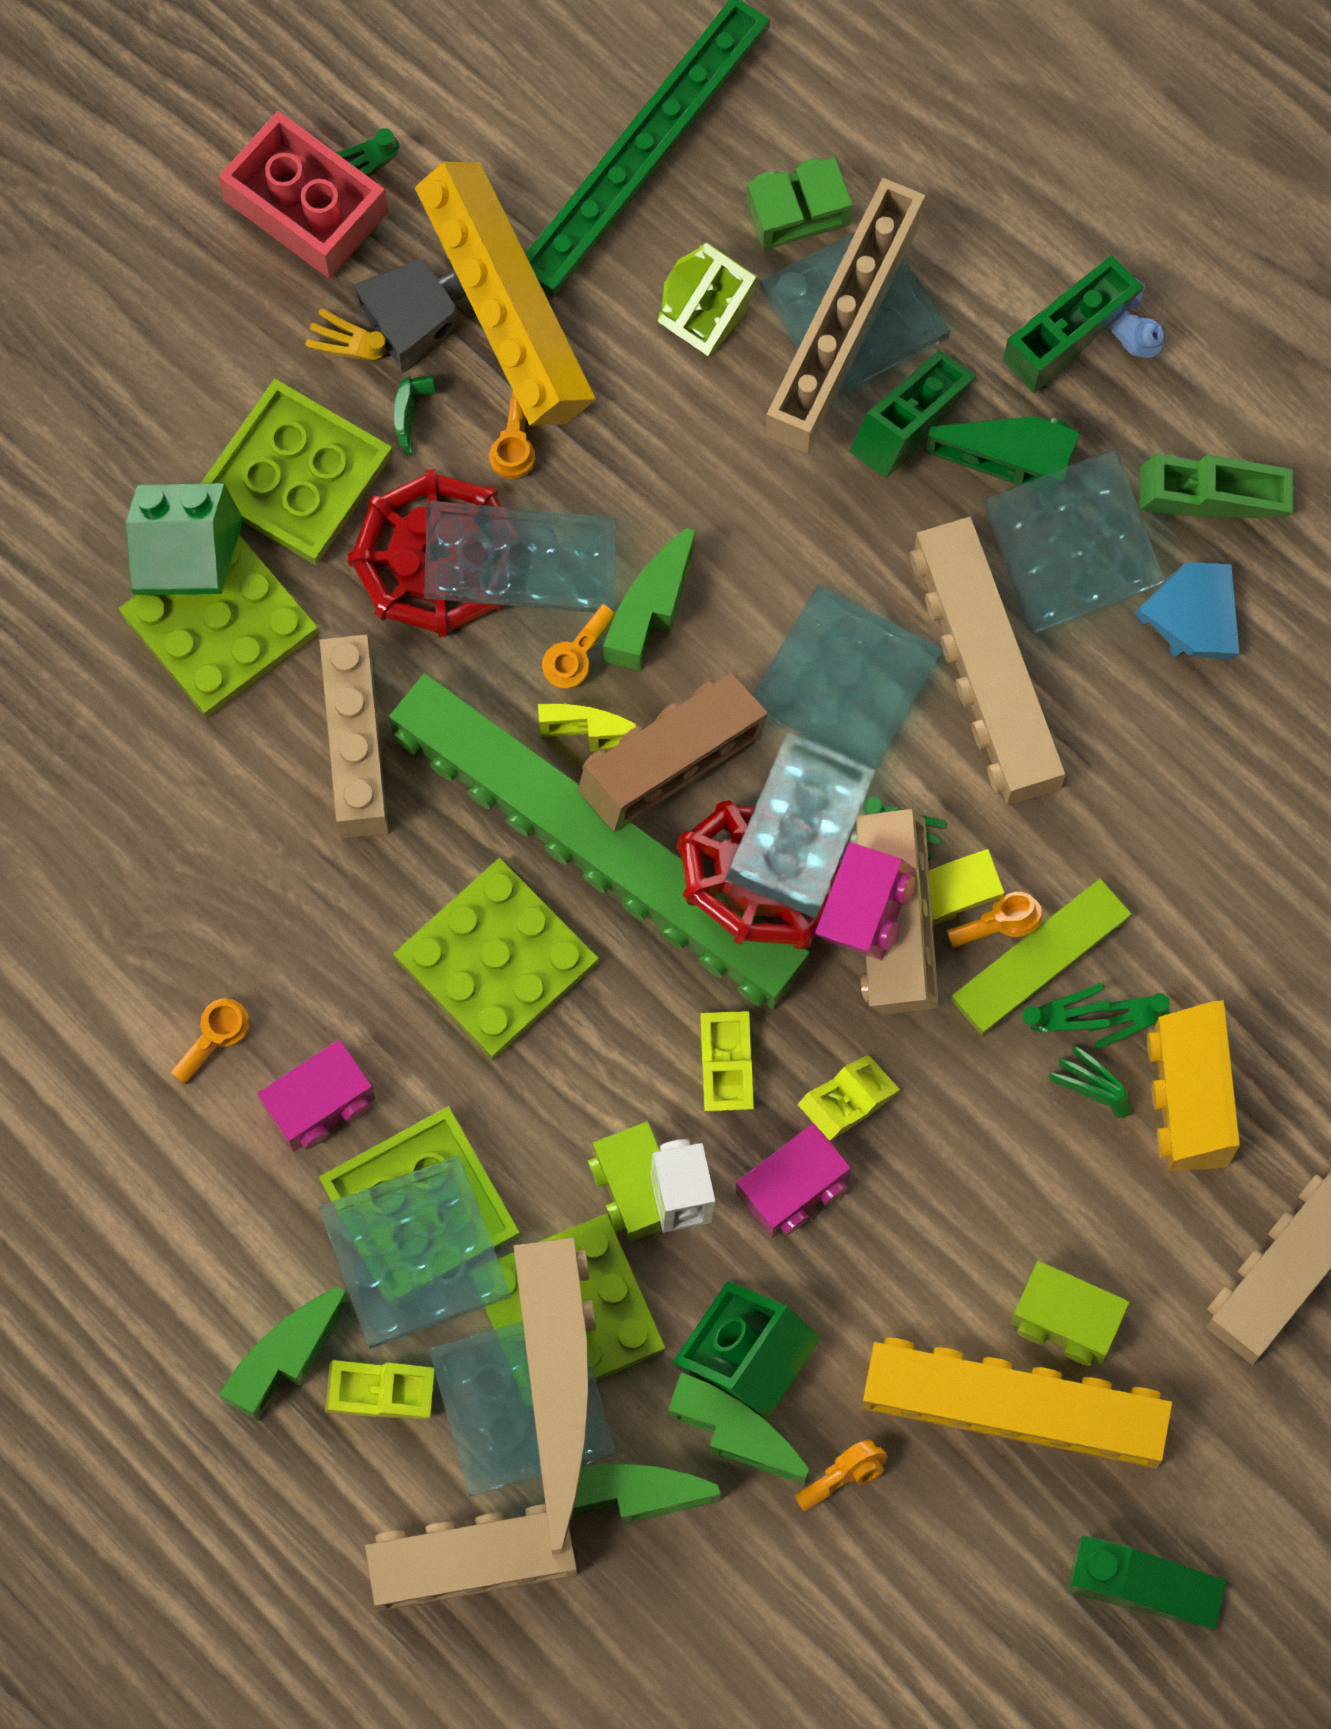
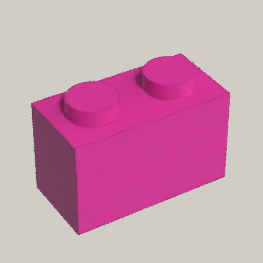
[815,842,916,961]
[257,1039,375,1152]
[735,1123,851,1238]

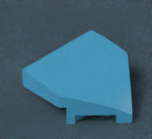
[1134,562,1239,660]

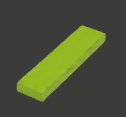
[951,878,1132,1036]

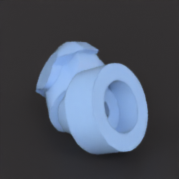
[1108,278,1165,358]

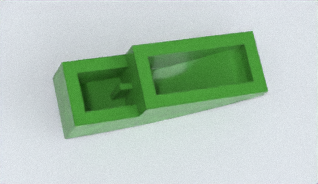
[1140,454,1293,518]
[603,528,695,671]
[218,1287,350,1421]
[668,1372,809,1486]
[572,1463,720,1525]

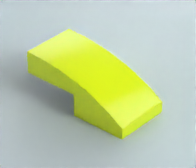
[538,704,636,752]
[929,849,1004,926]
[700,1011,754,1111]
[797,1054,900,1141]
[325,1360,435,1419]

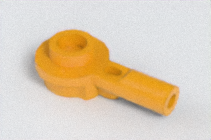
[489,391,536,479]
[542,604,616,689]
[946,892,1043,948]
[170,998,250,1085]
[794,1440,888,1512]

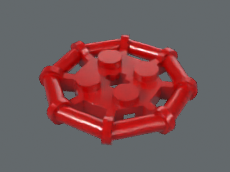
[347,469,526,637]
[676,800,842,950]

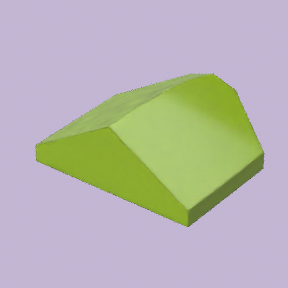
[658,243,759,356]

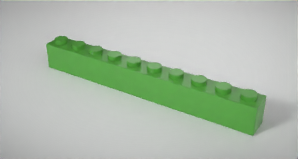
[389,673,810,1010]

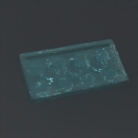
[424,501,616,613]
[725,732,875,918]

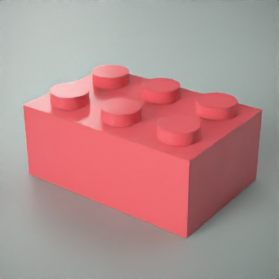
[218,111,388,279]

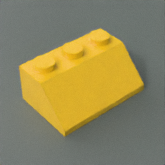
[1147,1000,1240,1172]

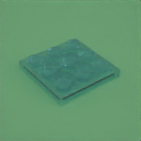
[760,232,950,395]
[982,449,1165,634]
[752,584,943,774]
[318,1155,511,1349]
[429,1322,616,1497]

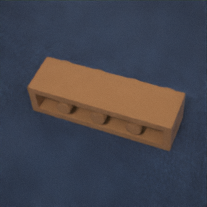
[577,672,768,832]

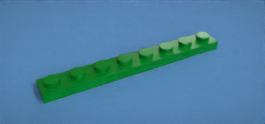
[525,0,770,297]

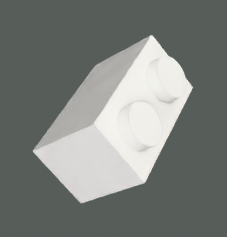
[650,1139,715,1233]

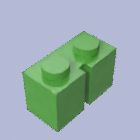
[746,157,852,251]

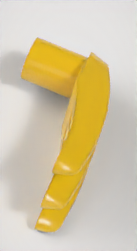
[305,309,386,361]

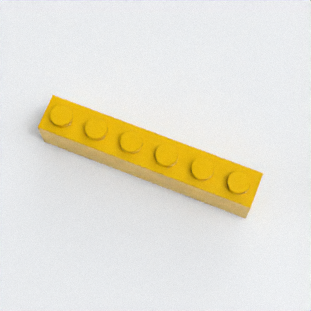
[414,161,596,426]
[861,1337,1172,1469]

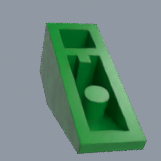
[1003,254,1143,393]
[849,350,976,478]
[925,416,1080,498]
[1066,1535,1226,1631]

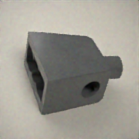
[354,260,466,373]

